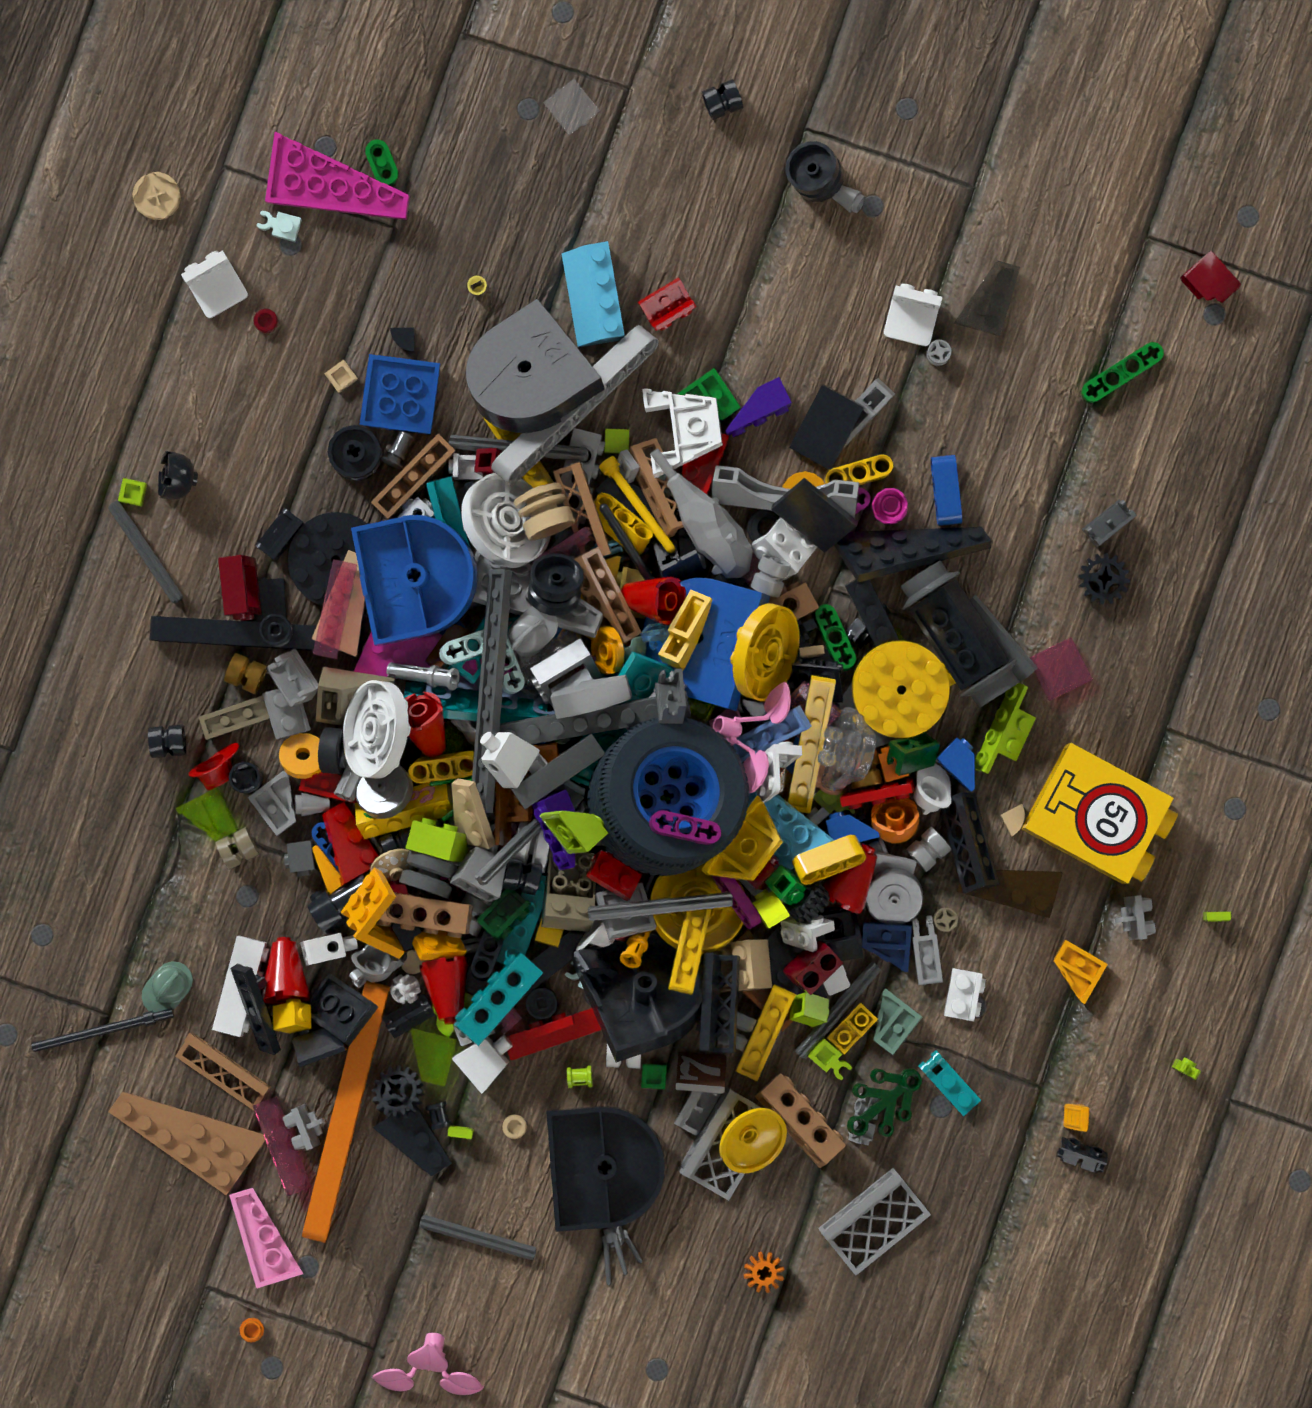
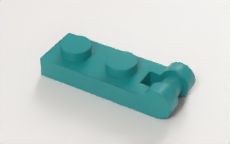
[918,1050,981,1117]

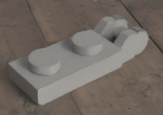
[911,915,943,985]

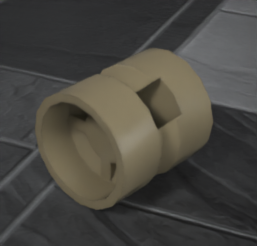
[215,827,260,870]

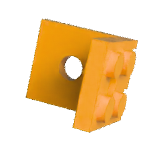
[341,867,405,959]

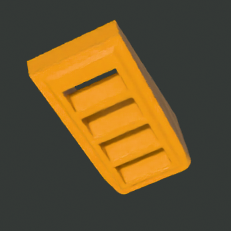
[312,845,346,894]
[1063,1104,1090,1132]

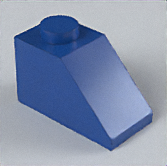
[936,738,975,792]
[825,811,880,842]

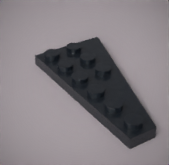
[834,527,991,582]

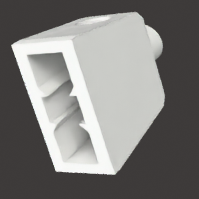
[480,732,540,788]
[300,933,358,966]
[452,1035,513,1094]

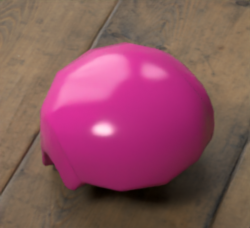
[872,488,908,524]

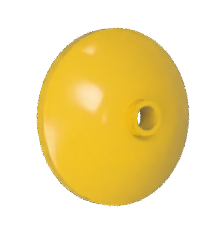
[719,1108,787,1173]

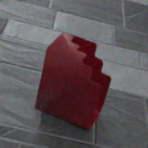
[1180,250,1241,303]
[783,941,843,996]

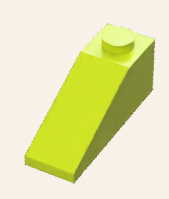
[752,889,790,928]

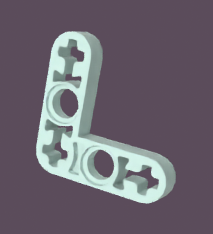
[439,629,525,694]

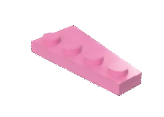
[229,1188,303,1288]

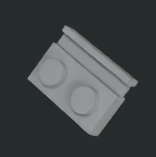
[262,689,311,740]

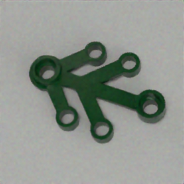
[847,1068,922,1137]

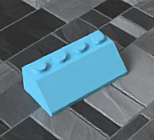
[562,241,625,347]

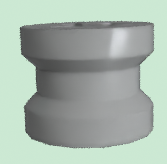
[926,340,951,366]

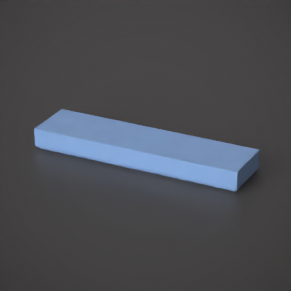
[733,705,812,763]

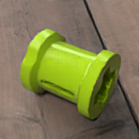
[567,1065,593,1088]

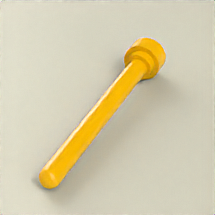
[599,456,675,553]

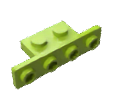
[975,683,1036,774]

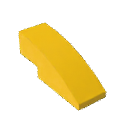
[658,590,712,671]

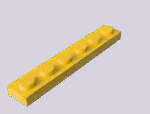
[787,676,836,814]

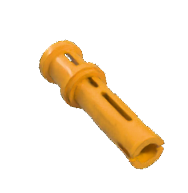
[620,931,651,968]

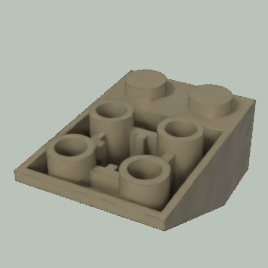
[316,667,395,725]
[541,849,596,932]

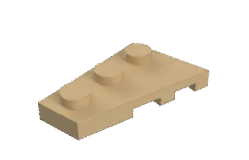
[451,779,495,849]

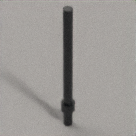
[31,1008,174,1052]

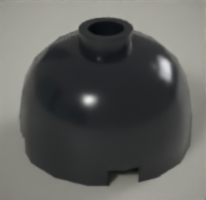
[158,451,198,500]

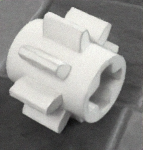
[390,974,421,1004]

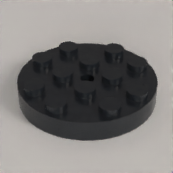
[288,512,367,607]

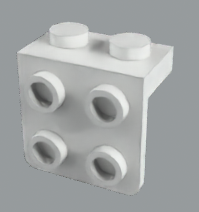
[181,250,248,318]
[884,284,942,347]
[751,517,817,581]
[756,742,802,803]

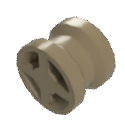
[933,908,958,932]

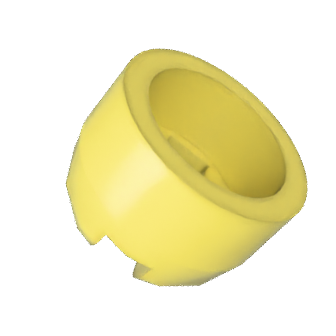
[467,276,487,295]

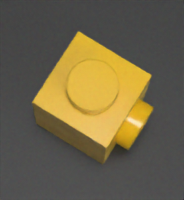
[273,999,311,1034]

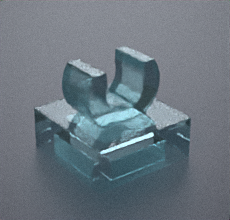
[641,623,670,650]

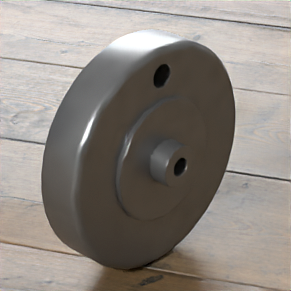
[356,765,413,819]
[866,868,923,925]

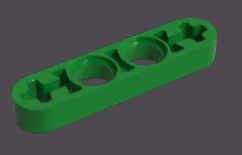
[1081,342,1164,403]

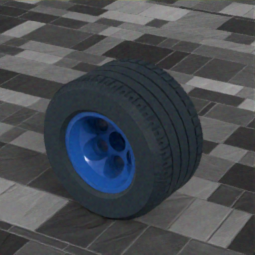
[588,717,749,876]

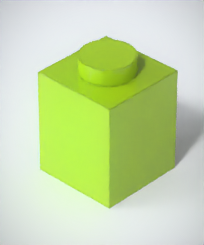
[790,992,829,1027]

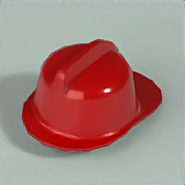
[189,743,239,791]

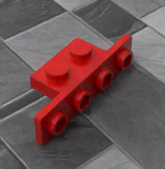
[507,1008,601,1060]

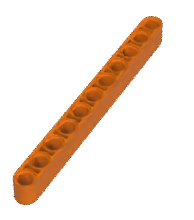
[302,981,390,1243]

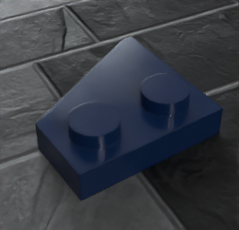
[862,922,912,972]

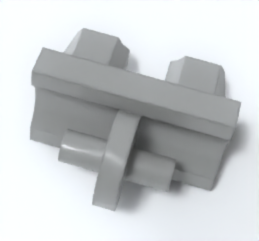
[1115,895,1156,940]
[283,1104,326,1150]

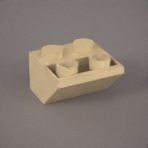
[713,939,772,993]

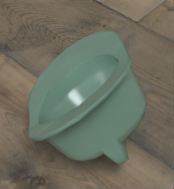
[142,961,193,1012]

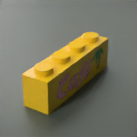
[355,782,453,840]

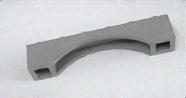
[712,466,859,519]

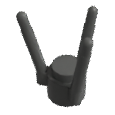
[601,1226,642,1286]

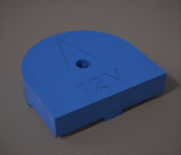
[351,515,478,646]
[642,578,770,711]

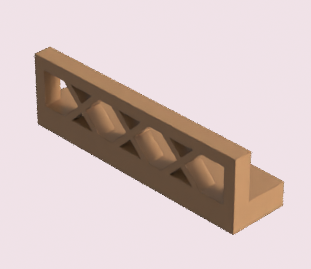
[629,438,684,538]
[553,462,611,556]
[175,1032,271,1111]

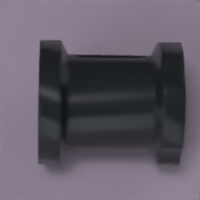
[425,1101,452,1130]

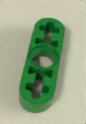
[814,604,856,671]

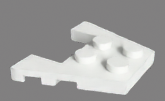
[642,389,723,478]

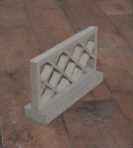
[677,1086,762,1201]
[818,1168,931,1275]

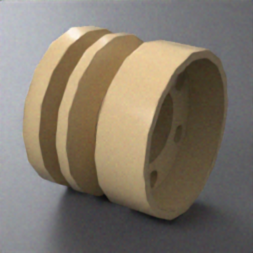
[514,483,575,541]

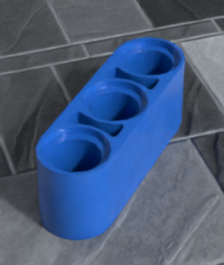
[930,455,962,526]

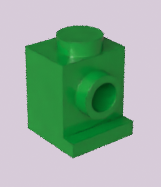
[765,865,806,906]

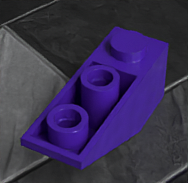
[725,377,792,438]
[532,790,576,870]

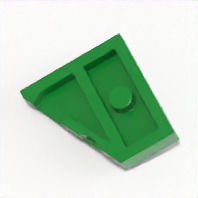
[677,368,742,421]

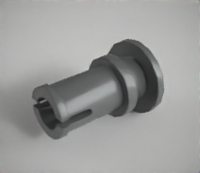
[381,431,413,470]

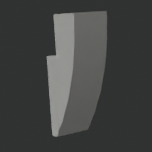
[843,378,895,449]
[550,675,632,719]

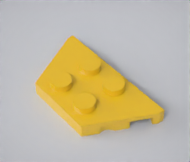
[701,795,783,881]

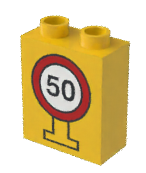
[1021,743,1178,884]

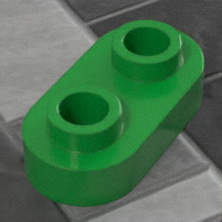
[365,139,399,186]

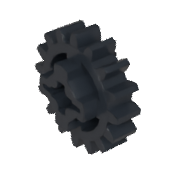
[1077,553,1130,605]
[371,1065,425,1119]

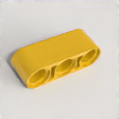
[825,454,893,485]
[594,493,653,554]
[409,751,474,783]
[792,835,866,885]

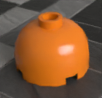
[871,796,919,844]

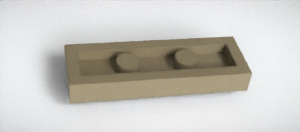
[199,695,270,740]

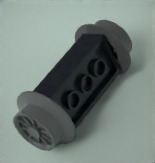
[900,561,1019,708]

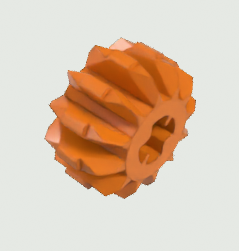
[744,1251,785,1293]

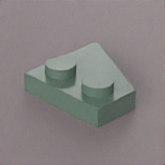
[874,988,923,1055]

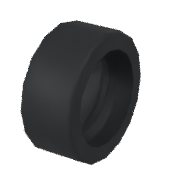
[318,728,345,774]

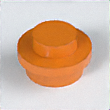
[240,1318,264,1342]

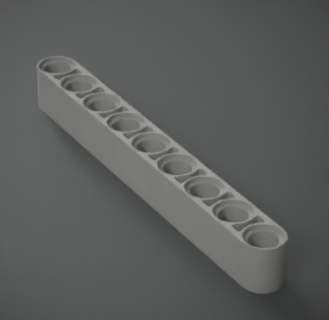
[491,325,659,485]

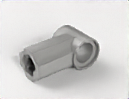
[334,757,361,802]

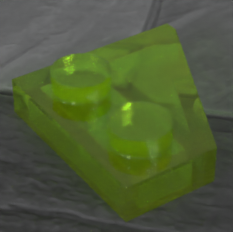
[176,787,239,841]
[411,1028,457,1087]

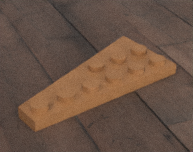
[108,1092,269,1195]

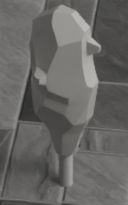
[651,448,753,578]

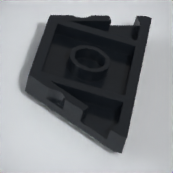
[767,915,828,999]

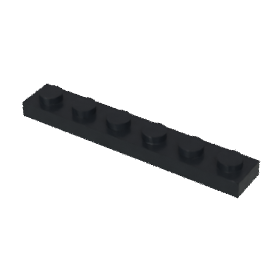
[844,579,906,694]

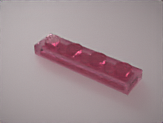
[313,559,358,659]
[253,1096,312,1196]

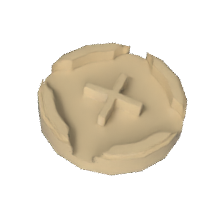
[132,172,181,220]

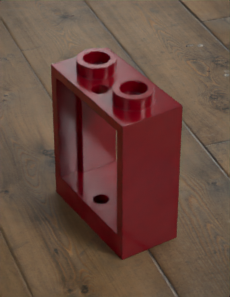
[218,555,262,621]

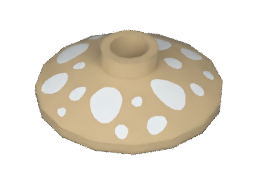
[370,849,415,882]

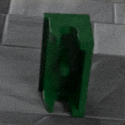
[887,732,940,776]

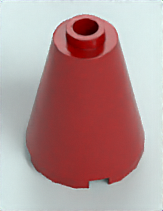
[620,577,687,625]
[404,692,446,757]
[823,843,878,914]
[262,937,310,1005]
[419,956,467,1025]

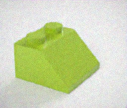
[540,811,608,854]
[406,817,468,862]

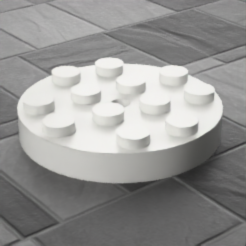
[461,473,550,568]
[343,680,411,779]

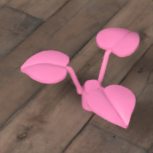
[709,682,791,793]
[372,1333,484,1395]

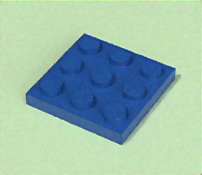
[360,354,441,435]

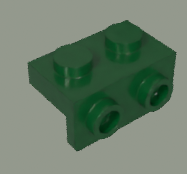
[476,889,531,941]

